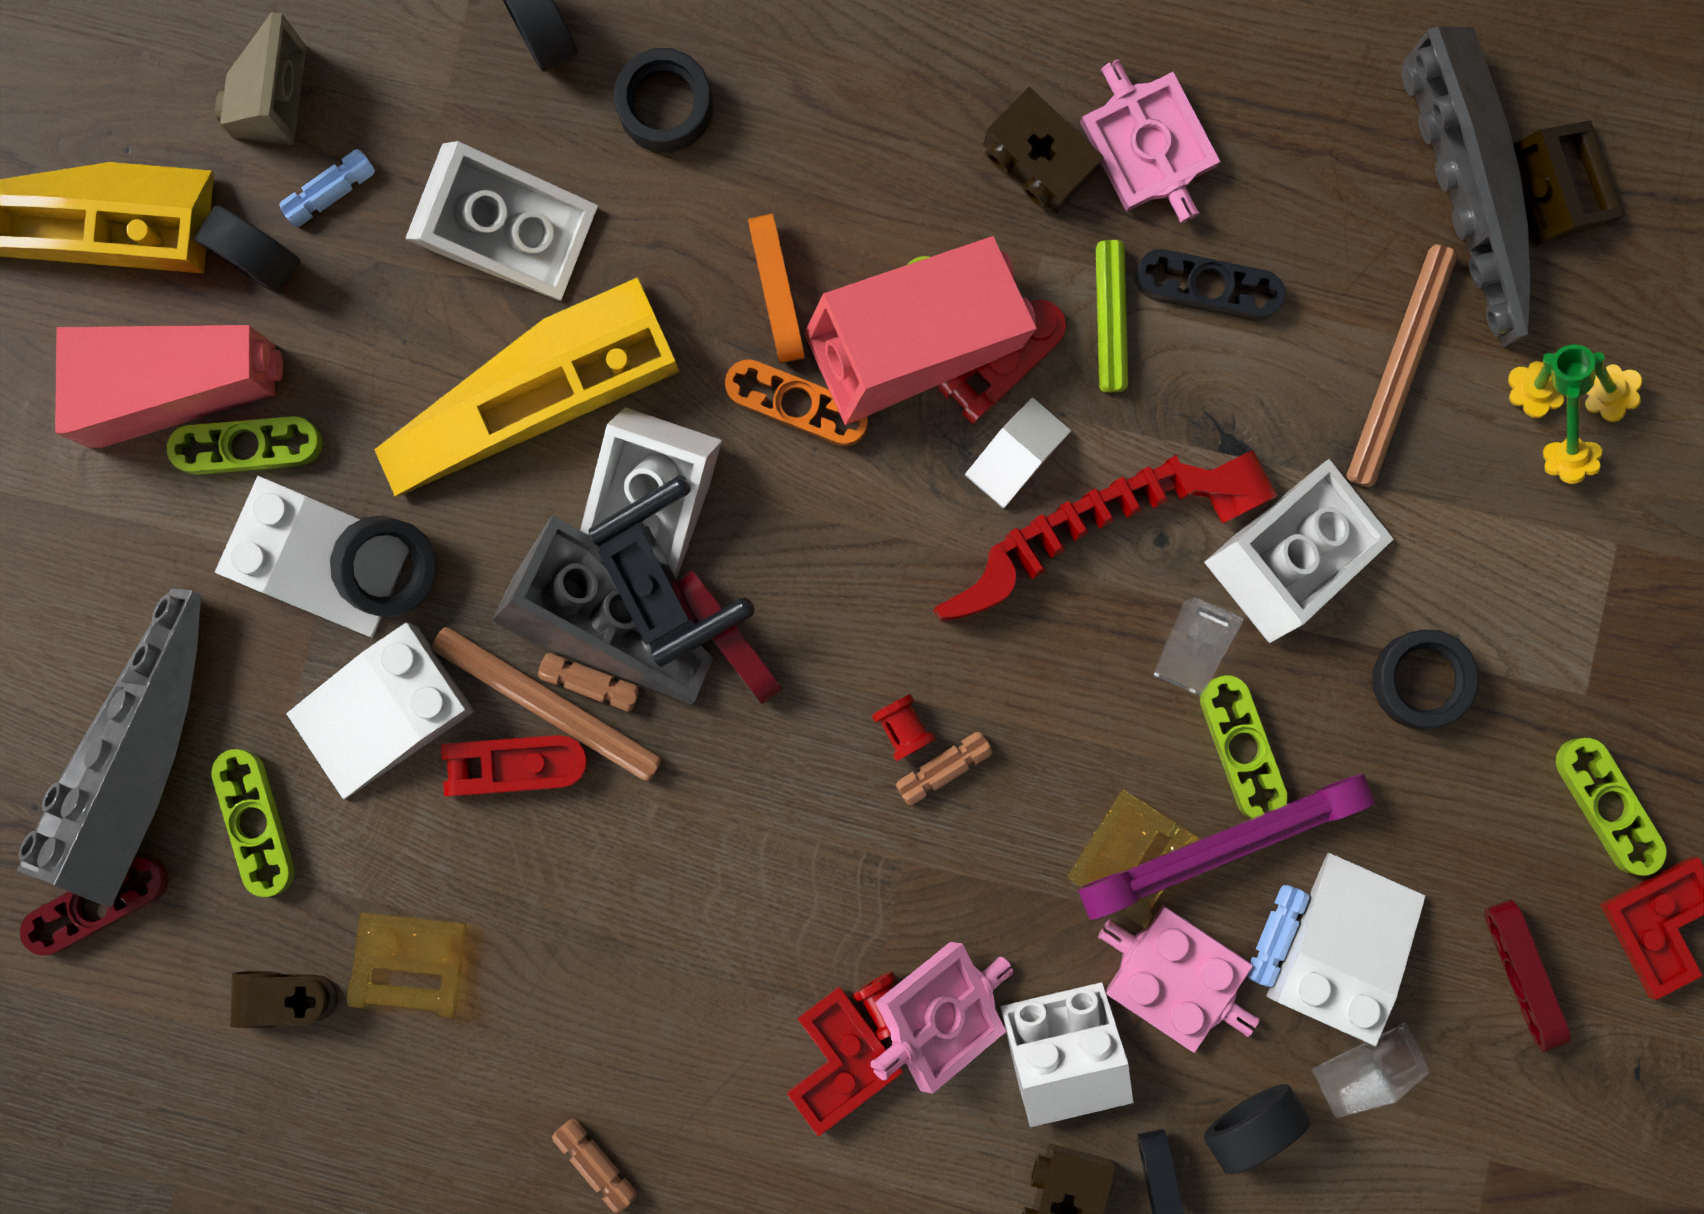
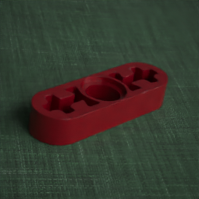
[677,570,783,705]
[20,857,168,956]
[1484,899,1571,1053]

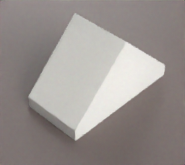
[965,397,1071,509]

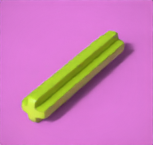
[1096,240,1128,393]

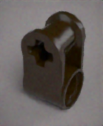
[230,971,338,1028]

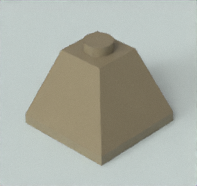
[215,12,307,145]

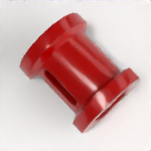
[871,694,937,762]
[852,970,896,1041]

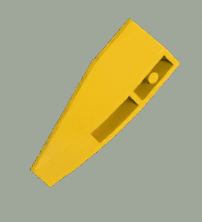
[0,162,215,274]
[374,277,680,497]

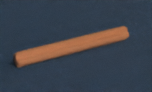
[1347,244,1458,488]
[431,627,662,781]

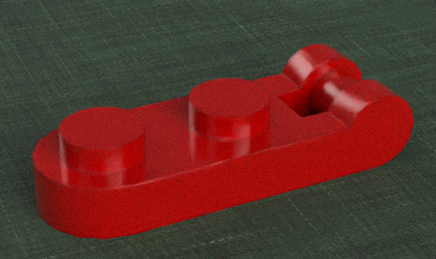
[937,299,1066,425]
[441,735,588,797]

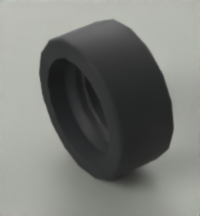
[503,0,578,72]
[614,48,713,152]
[194,206,301,294]
[330,515,437,618]
[1373,630,1479,728]
[1204,1084,1311,1175]

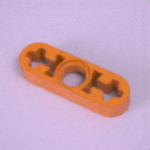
[748,213,805,364]
[725,359,868,447]

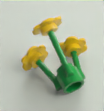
[1508,344,1643,484]

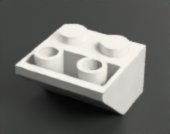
[1000,982,1133,1127]

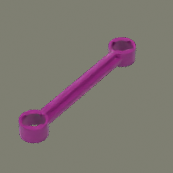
[1077,773,1376,920]

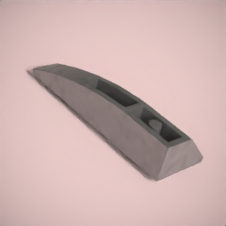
[1402,26,1530,347]
[16,588,201,907]

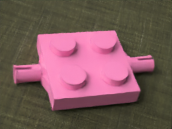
[1080,59,1220,224]
[1098,904,1259,1053]
[870,942,1013,1094]

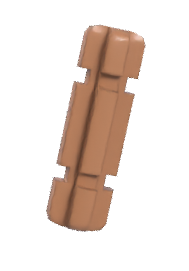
[538,653,640,712]
[896,732,993,805]
[552,1118,637,1213]

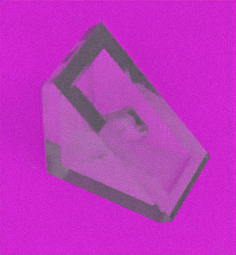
[1153,597,1243,696]
[1312,1023,1431,1118]

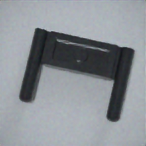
[588,476,755,667]

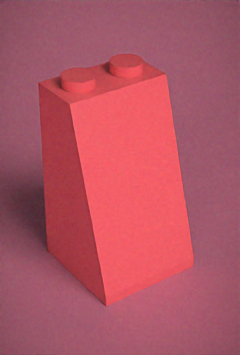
[804,236,1037,425]
[55,325,283,448]

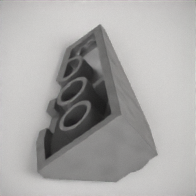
[492,515,713,705]

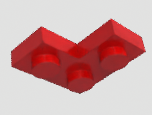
[1600,857,1704,1000]
[787,985,903,1137]

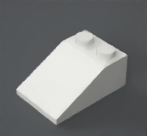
[405,141,598,301]
[580,407,722,579]
[1204,459,1394,643]
[215,476,410,638]
[286,622,475,800]
[1266,853,1425,1046]

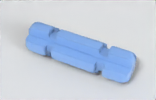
[279,149,375,227]
[1247,885,1309,987]

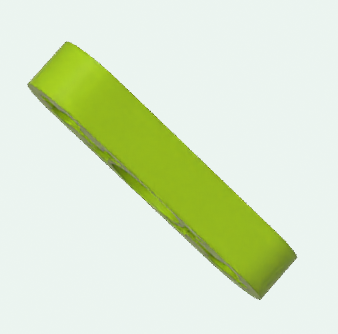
[167,416,323,475]
[1200,675,1287,819]
[1556,738,1666,876]
[212,749,295,897]

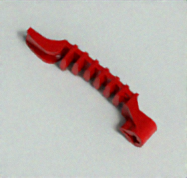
[933,450,1277,621]

